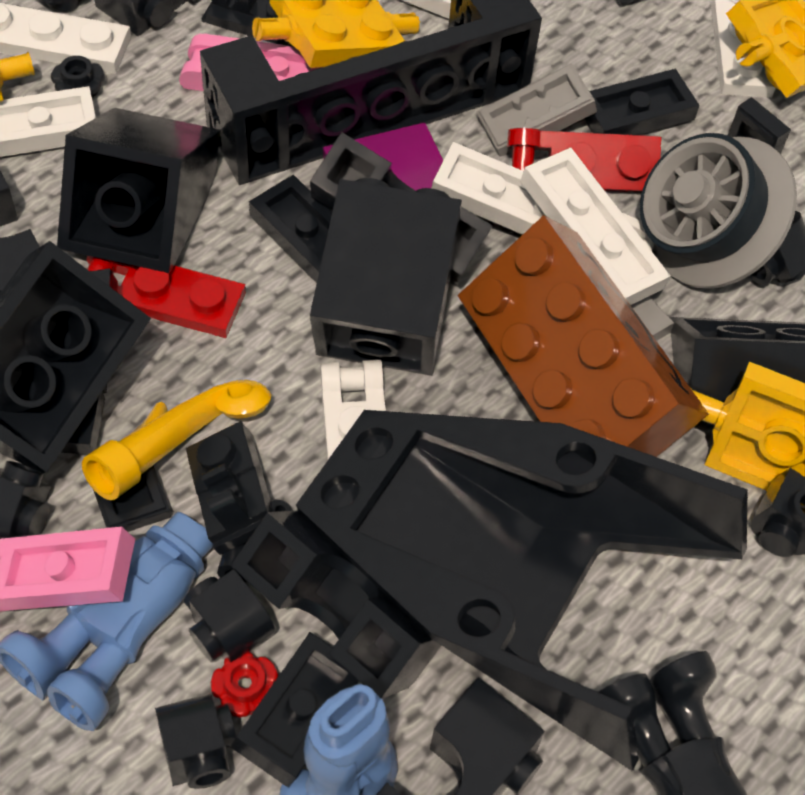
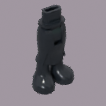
[599,651,748,795]

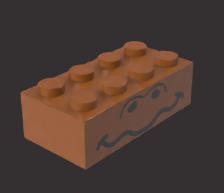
[457,215,709,457]

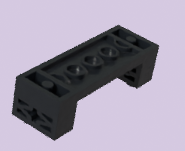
[200,0,542,185]

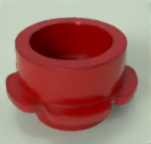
[210,652,278,717]

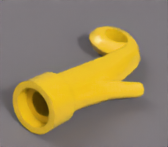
[82,380,272,500]

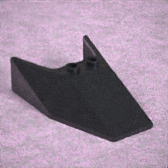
[296,410,748,771]

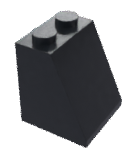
[57,107,221,273]
[309,178,462,376]

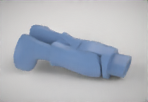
[0,512,213,731]
[279,684,398,795]

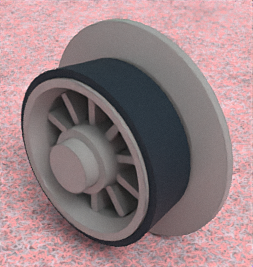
[640,133,797,288]

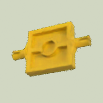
[252,0,420,68]
[726,0,805,98]
[691,361,805,506]

